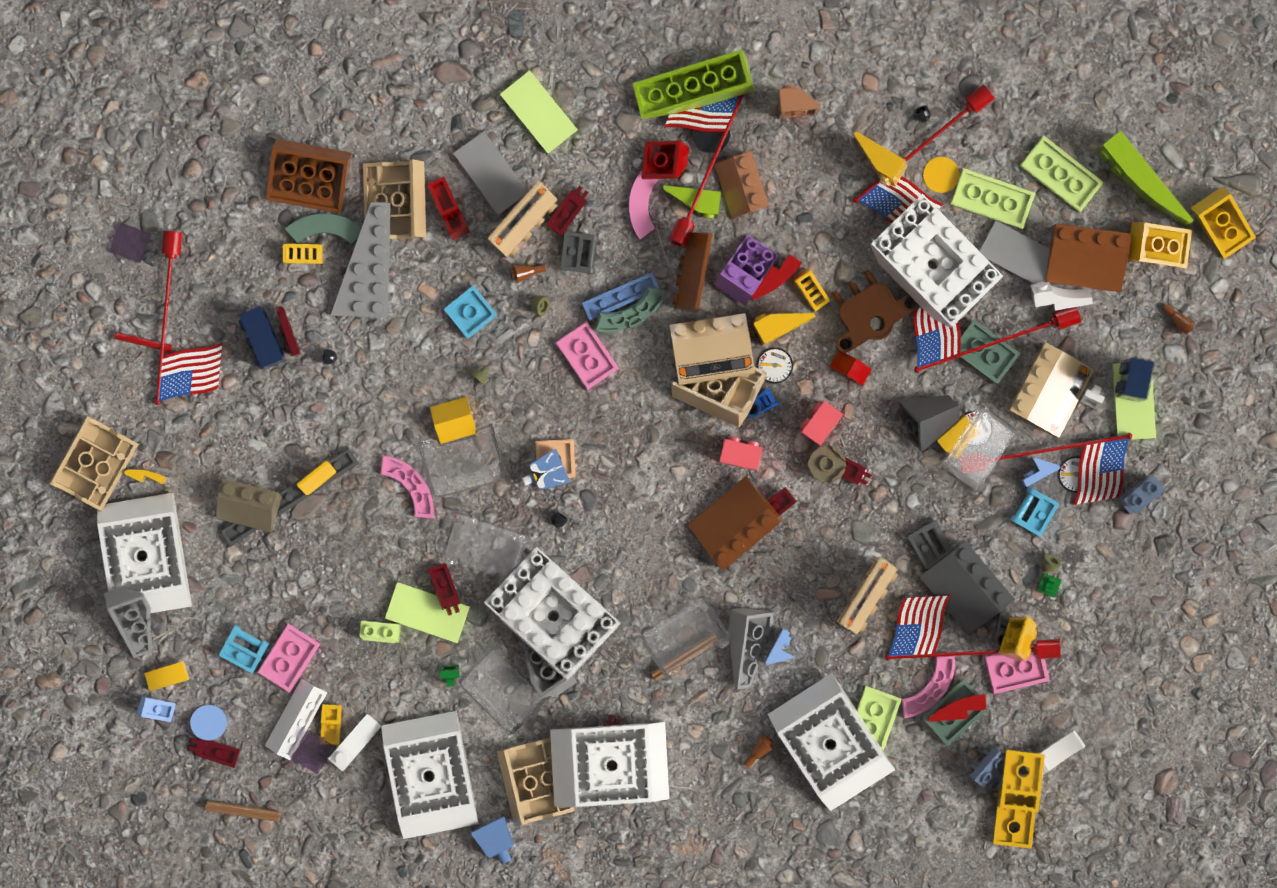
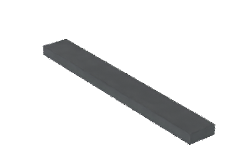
[220,448,359,547]

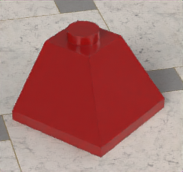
[641,140,689,180]

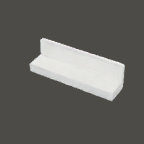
[265,679,327,760]

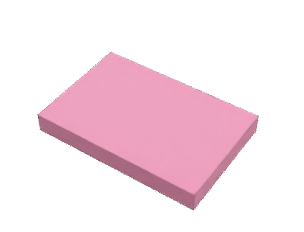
[555,321,619,390]
[257,623,320,693]
[984,645,1050,694]

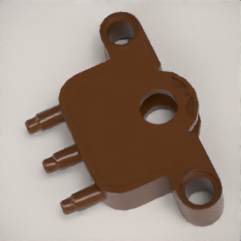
[832,270,919,353]

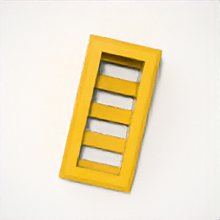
[283,244,323,264]
[792,268,830,312]

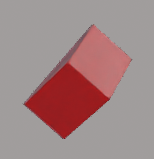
[829,351,872,386]

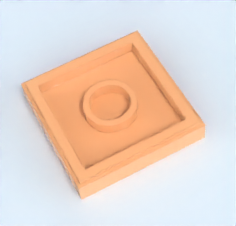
[535,439,576,478]

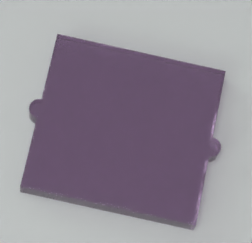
[109,222,151,263]
[291,731,336,774]

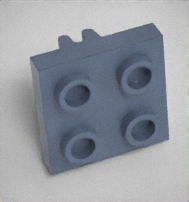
[970,747,1005,794]

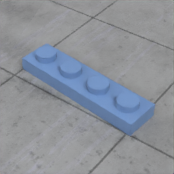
[582,273,659,321]

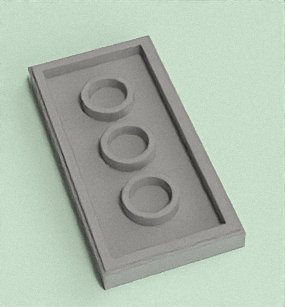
[453,131,528,216]
[979,221,1049,284]

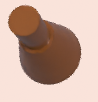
[510,264,546,283]
[1163,304,1195,335]
[744,735,774,768]

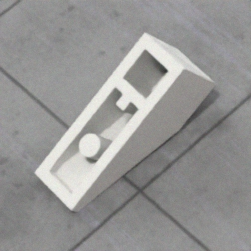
[328,714,381,771]

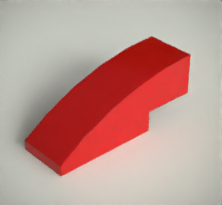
[427,177,470,240]
[750,254,802,301]
[928,693,987,722]

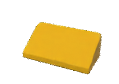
[936,415,979,457]
[297,461,336,495]

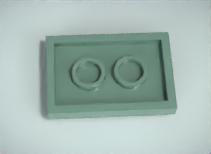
[960,320,1021,384]
[921,679,990,746]

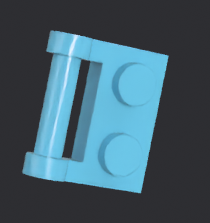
[1010,487,1059,537]
[219,625,269,674]

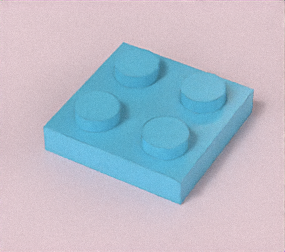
[444,285,498,339]

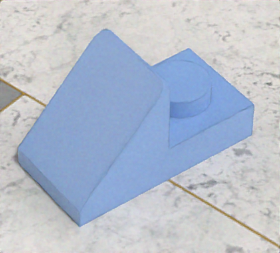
[1021,457,1061,487]
[765,628,794,665]
[137,696,176,722]

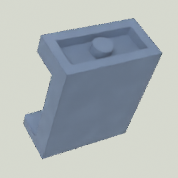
[1118,475,1165,515]

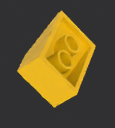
[854,131,907,187]
[1191,187,1256,259]
[1128,222,1192,268]
[752,313,815,346]
[998,617,1037,662]

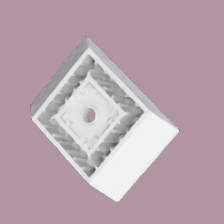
[870,194,1003,327]
[97,493,192,613]
[484,547,621,680]
[768,673,895,811]
[381,711,479,839]
[550,722,669,807]

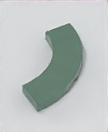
[285,214,361,245]
[593,286,666,333]

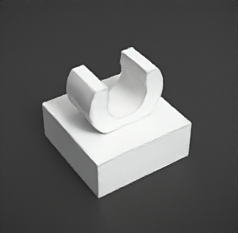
[1080,385,1105,410]

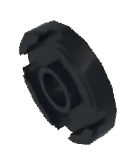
[692,129,730,153]

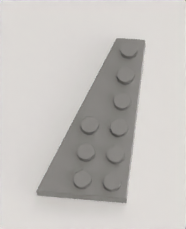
[330,201,391,317]

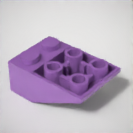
[713,234,779,306]

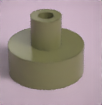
[530,295,550,316]
[470,365,490,385]
[1041,554,1061,574]

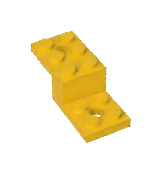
[993,750,1045,849]

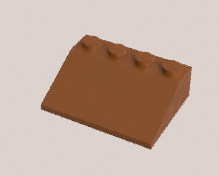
[266,139,352,213]
[1045,224,1132,292]
[672,232,713,313]
[688,476,783,571]

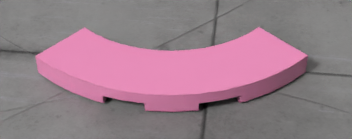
[629,170,660,240]
[380,455,434,519]
[902,656,955,718]

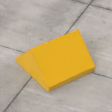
[430,396,477,444]

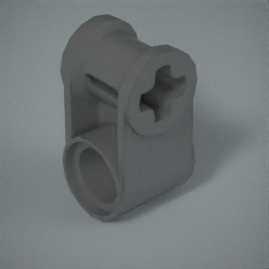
[993,612,1018,649]

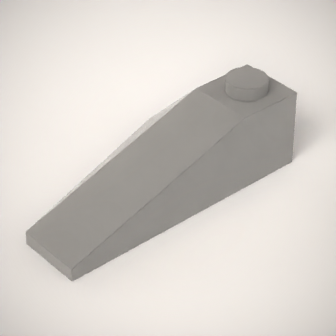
[104,586,152,658]
[728,608,774,690]
[521,640,577,698]

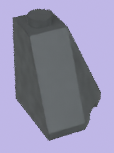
[899,395,960,451]

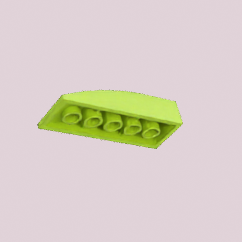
[632,49,755,120]
[1098,131,1194,226]

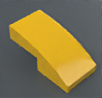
[124,469,167,484]
[144,661,189,691]
[320,704,342,746]

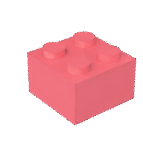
[800,401,843,446]
[719,436,762,471]

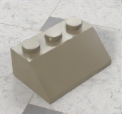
[216,479,282,533]

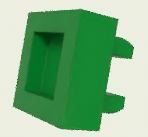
[1036,573,1062,598]
[440,665,460,687]

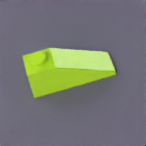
[663,185,721,219]

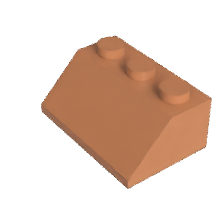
[777,85,820,119]
[714,151,769,219]

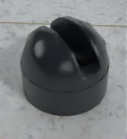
[914,105,931,122]
[323,349,337,365]
[551,511,568,528]

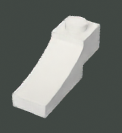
[1030,282,1093,311]
[1024,730,1085,775]

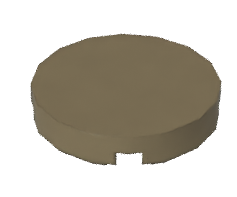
[808,445,846,483]

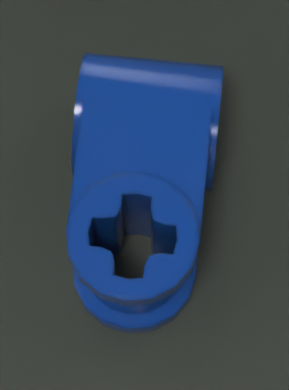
[747,388,780,419]

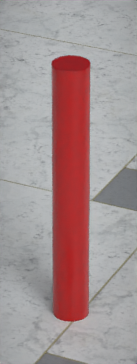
[115,332,173,352]

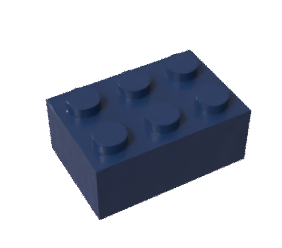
[238,306,287,370]
[1115,357,1155,402]

